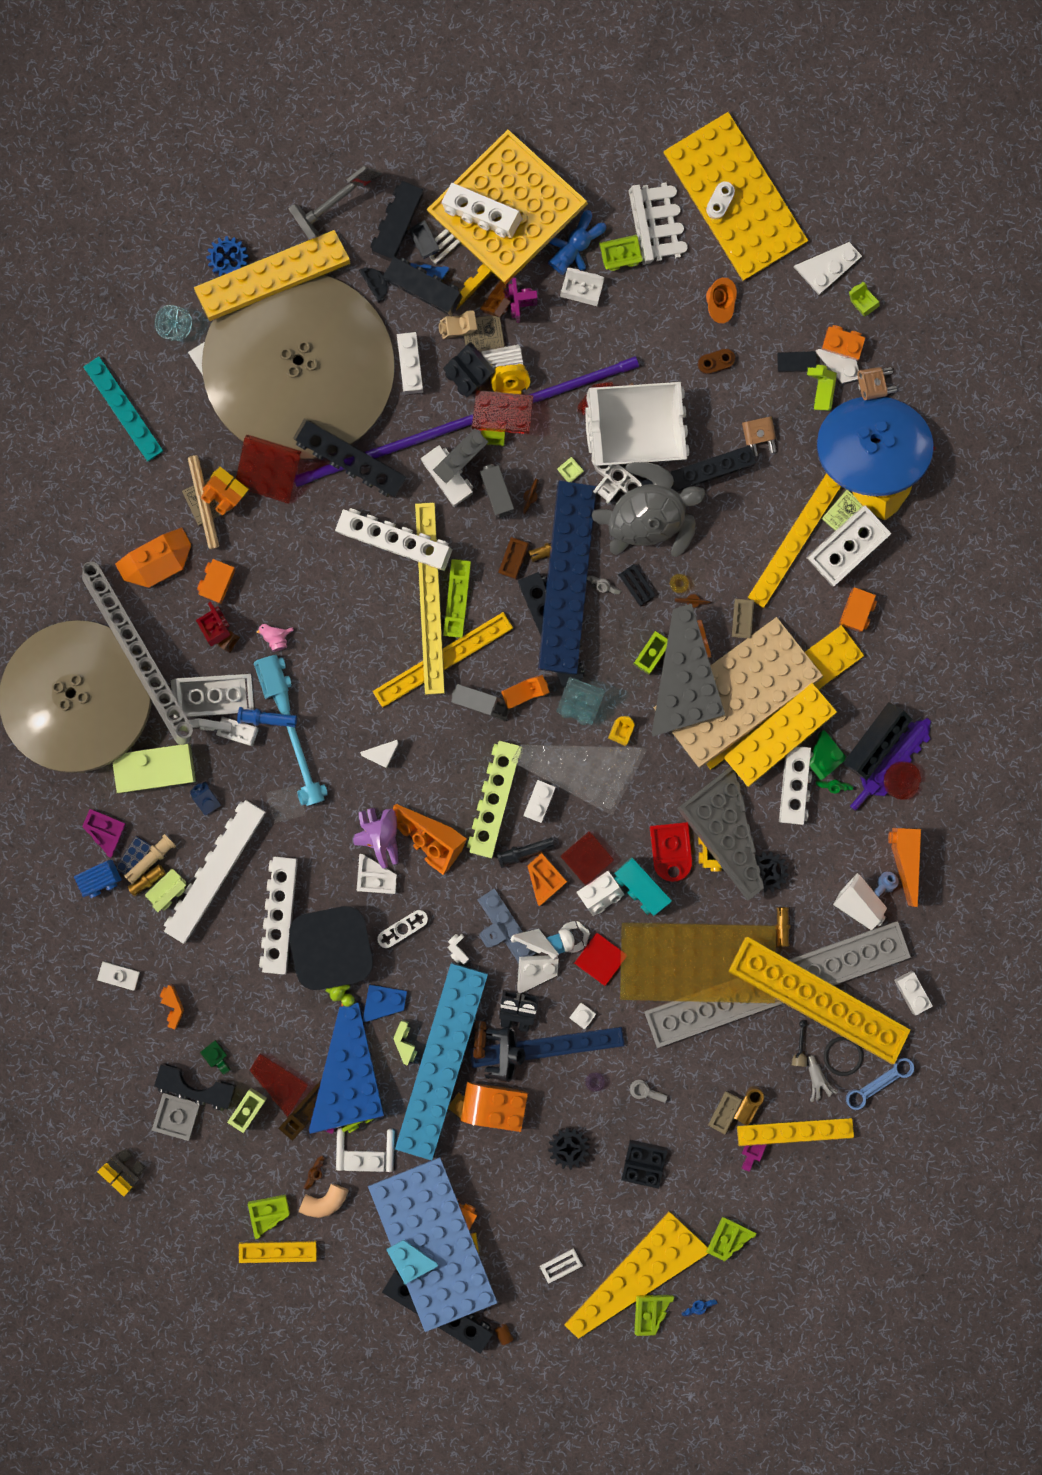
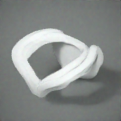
[558,921,590,953]

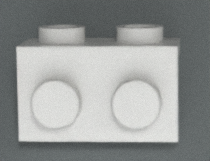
[560,268,604,306]
[577,871,624,916]

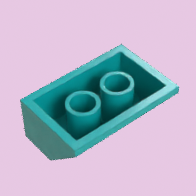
[614,858,671,916]

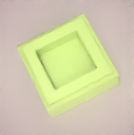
[557,457,584,482]

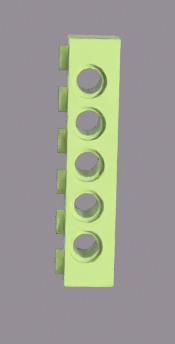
[467,741,521,858]

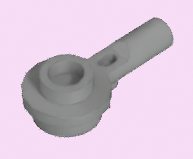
[629,1080,667,1103]

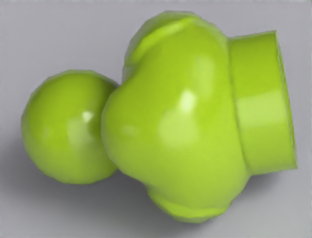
[325,984,354,1007]

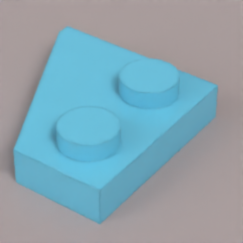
[386,1239,438,1284]

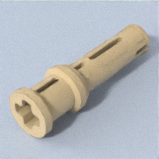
[124,834,176,885]

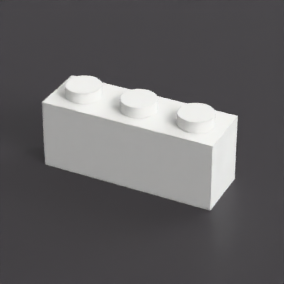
[397,332,423,395]
[421,445,473,507]

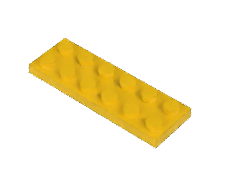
[724,683,838,787]

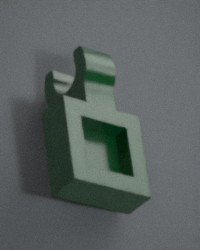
[200,1040,231,1075]

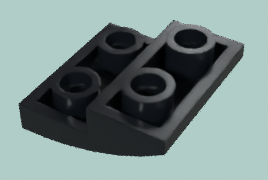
[621,1140,667,1189]

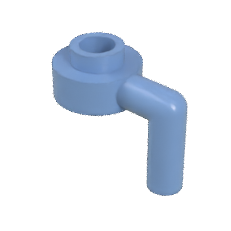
[874,872,899,898]

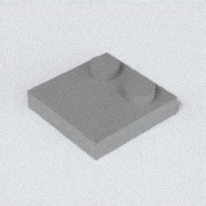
[152,1093,200,1141]

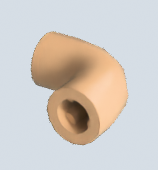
[299,1183,349,1218]

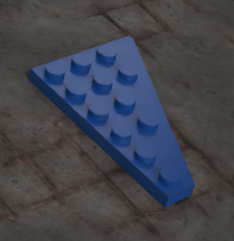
[309,1003,384,1134]

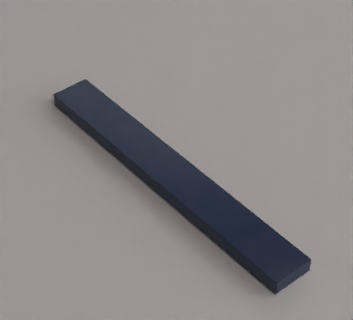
[470,1027,624,1068]

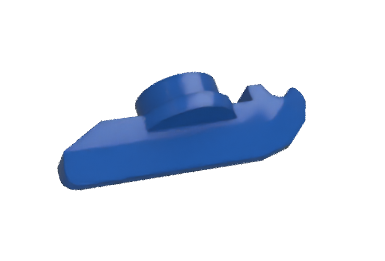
[682,1300,718,1316]

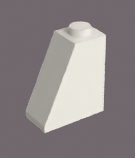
[833,873,887,930]

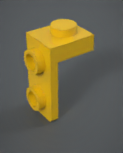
[698,837,722,871]

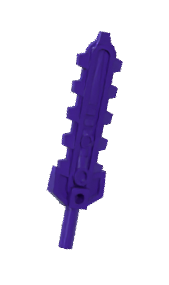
[850,718,931,811]

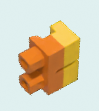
[201,467,249,515]

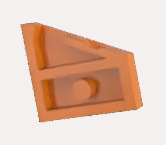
[527,853,567,906]

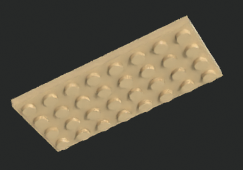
[653,617,823,769]

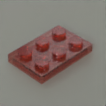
[472,391,534,434]

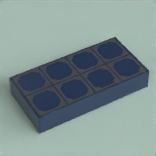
[116,836,152,875]

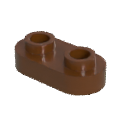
[697,349,735,374]

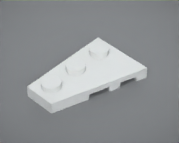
[794,242,862,295]

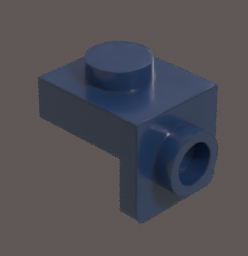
[190,781,221,816]

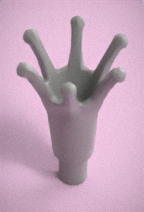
[807,1055,838,1102]

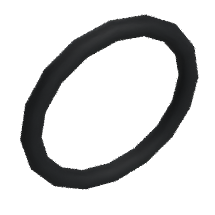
[824,1037,863,1076]

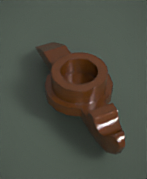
[523,478,539,514]
[675,594,712,608]
[304,1156,324,1190]

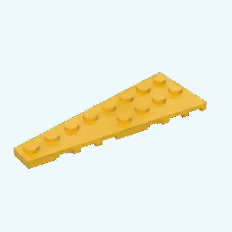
[564,1211,709,1339]

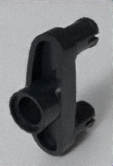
[485,1028,525,1082]

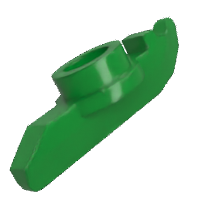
[816,780,853,794]

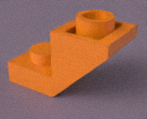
[160,984,184,1030]

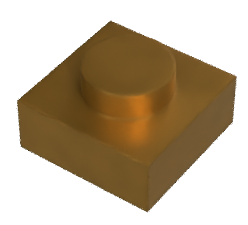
[448,1092,465,1118]

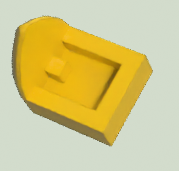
[608,716,635,746]

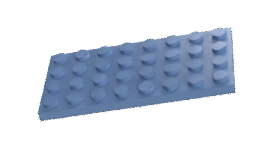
[368,1157,497,1332]

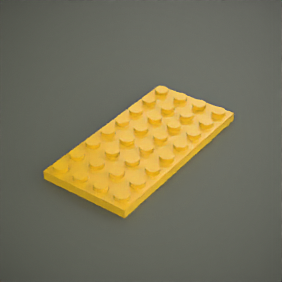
[663,112,808,281]

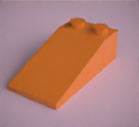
[888,828,921,907]

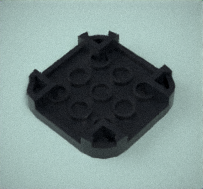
[289,906,373,990]

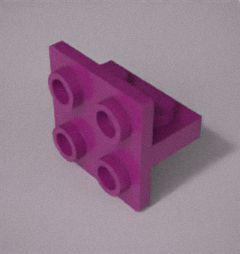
[508,278,537,323]

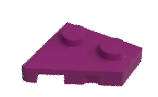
[82,809,126,858]

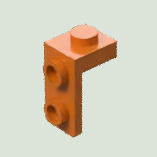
[501,675,550,709]

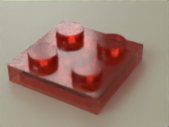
[560,831,614,885]

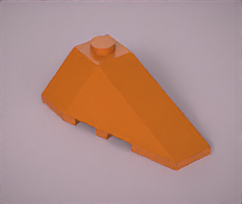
[393,804,467,875]

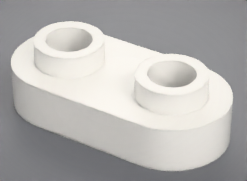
[706,182,735,219]

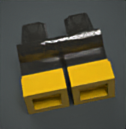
[97,1148,146,1197]

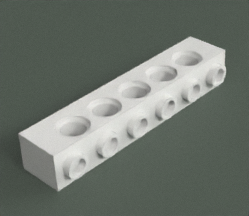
[335,508,453,571]
[259,857,298,974]

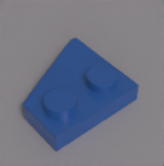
[363,984,407,1022]

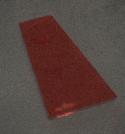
[249,1053,309,1118]

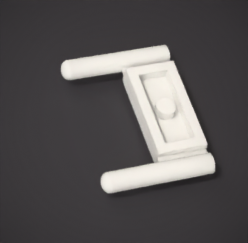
[336,1128,395,1172]

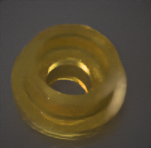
[670,574,689,593]

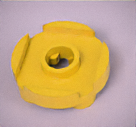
[491,364,530,397]

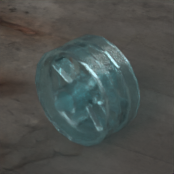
[155,305,192,341]

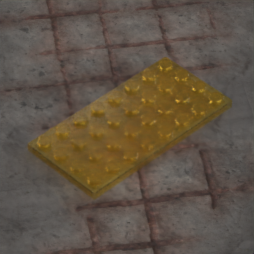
[620,923,776,1004]

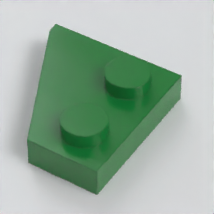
[809,730,847,780]

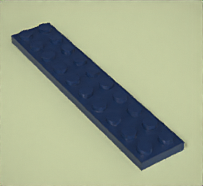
[538,480,596,675]

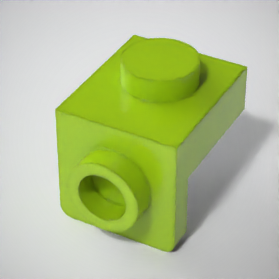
[849,282,880,317]

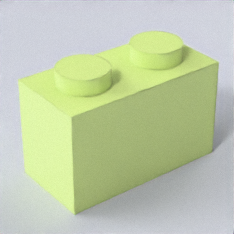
[227,1088,267,1133]

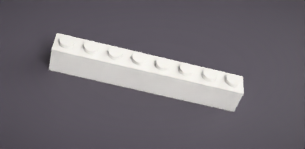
[164,800,266,944]

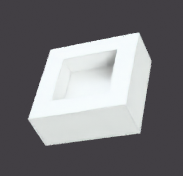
[569,1003,596,1029]

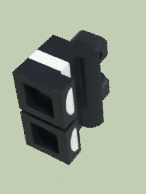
[499,990,539,1032]

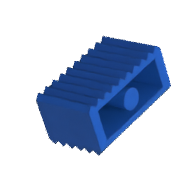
[74,859,122,898]

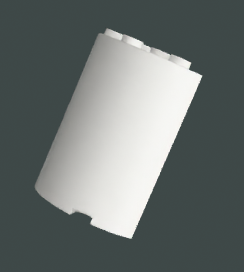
[586,382,689,466]

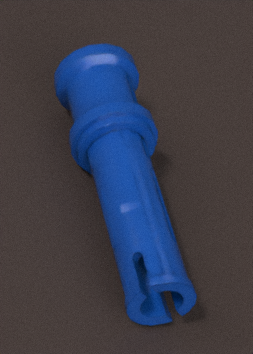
[237,707,297,728]

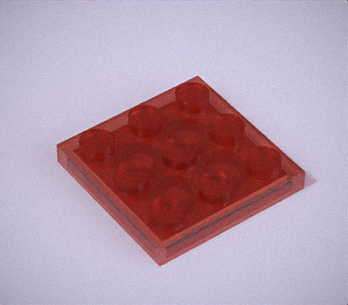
[236,434,302,504]

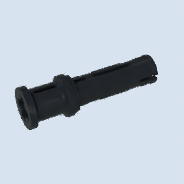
[496,837,555,868]

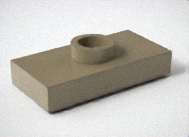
[732,598,754,638]
[708,1091,743,1134]

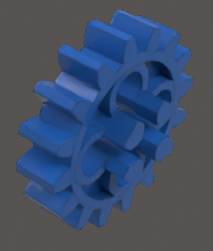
[206,236,249,277]

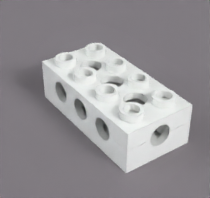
[806,505,891,586]

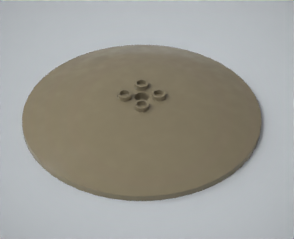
[202,275,394,460]

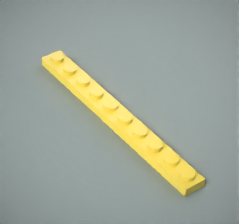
[415,503,445,695]

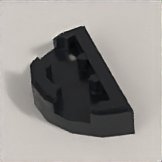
[359,267,387,303]

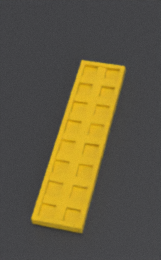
[194,230,350,321]

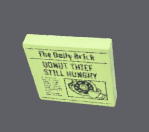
[822,490,864,544]

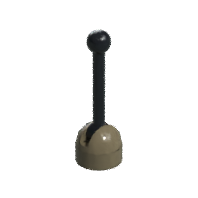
[792,1020,807,1067]

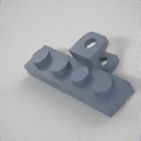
[477,889,536,963]

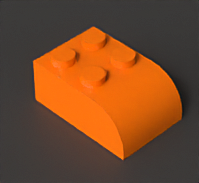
[461,1082,528,1132]

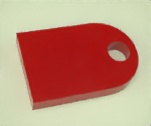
[650,822,692,882]

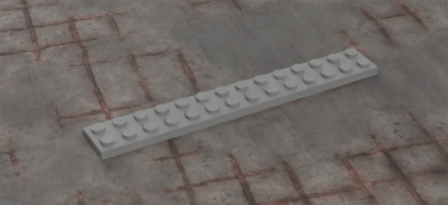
[644,921,911,1048]

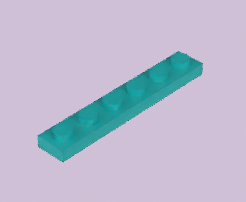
[83,356,163,462]

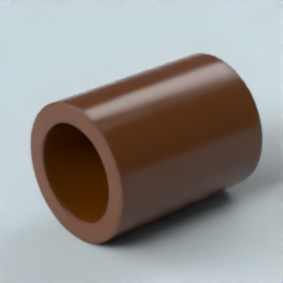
[494,1323,514,1345]

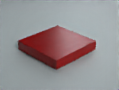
[574,932,628,986]

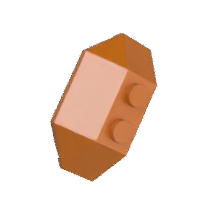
[115,528,191,588]

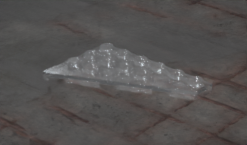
[511,744,647,815]

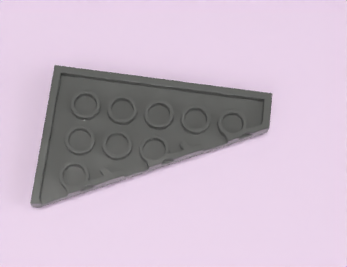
[652,603,725,736]

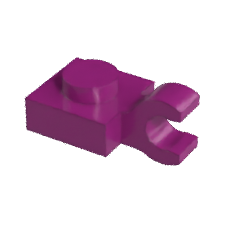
[741,1144,767,1172]

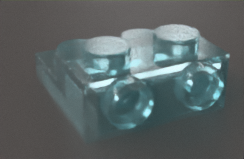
[556,677,606,725]

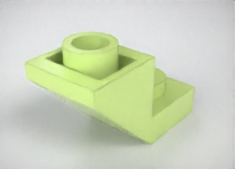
[393,1020,417,1065]

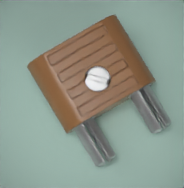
[857,367,897,400]
[742,416,777,457]

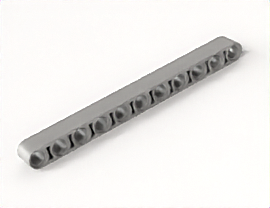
[82,562,193,745]

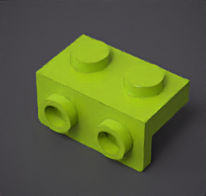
[599,235,643,271]

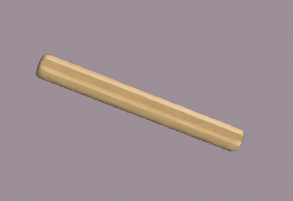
[188,455,219,549]

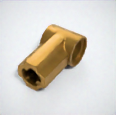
[734,1086,764,1125]

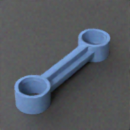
[846,1058,914,1110]

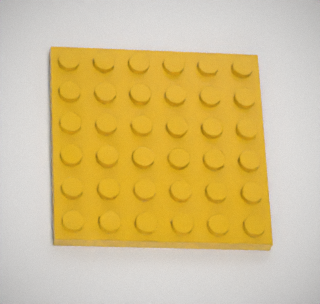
[427,130,588,285]

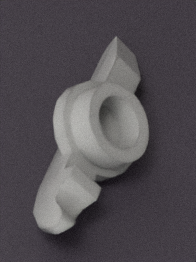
[587,576,622,594]

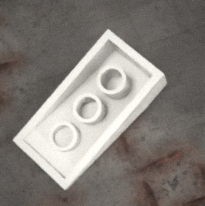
[171,674,254,718]

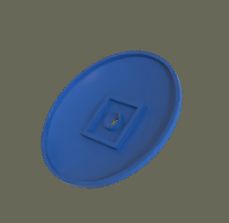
[817,397,933,496]

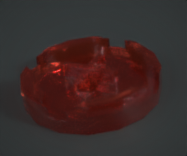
[884,761,921,800]

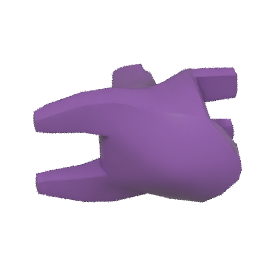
[353,808,398,868]

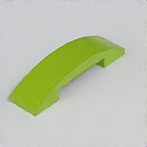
[443,559,471,638]

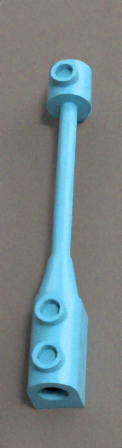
[254,655,327,806]

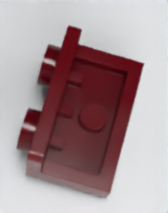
[196,602,230,647]

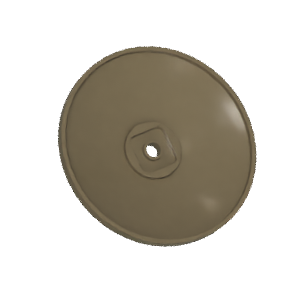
[0,621,152,773]

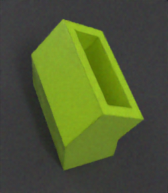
[481,422,506,446]

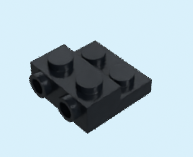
[443,342,496,398]

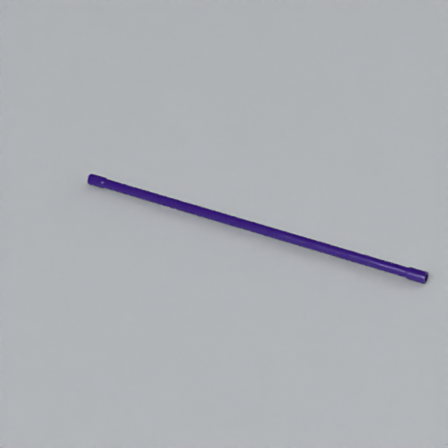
[293,356,639,487]

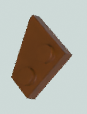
[480,280,510,317]

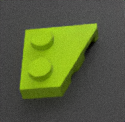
[248,1195,290,1239]

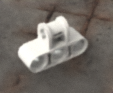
[593,464,642,504]

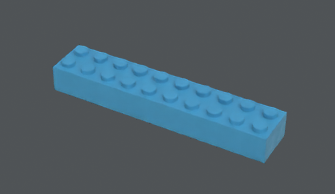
[395,962,488,1160]

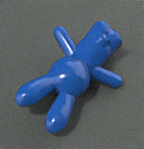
[548,210,606,275]

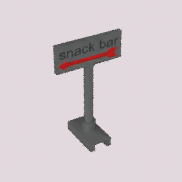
[288,166,382,240]

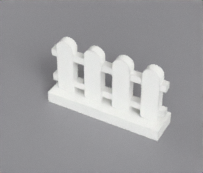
[628,183,687,265]

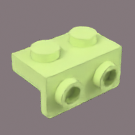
[145,869,186,912]

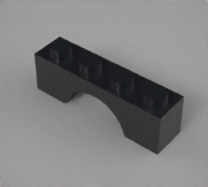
[154,1063,236,1111]

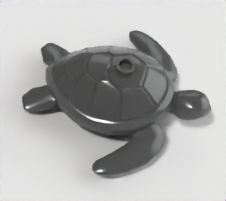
[592,462,705,557]

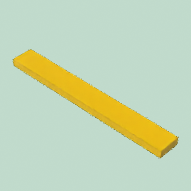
[373,612,513,708]

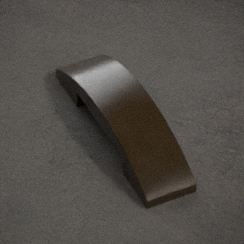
[278,1079,322,1141]

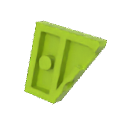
[706,1217,757,1261]
[634,1295,674,1336]

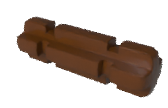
[473,1021,486,1059]

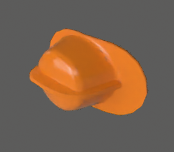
[706,277,737,324]

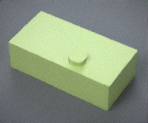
[113,744,196,793]

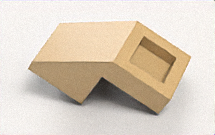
[439,311,477,339]

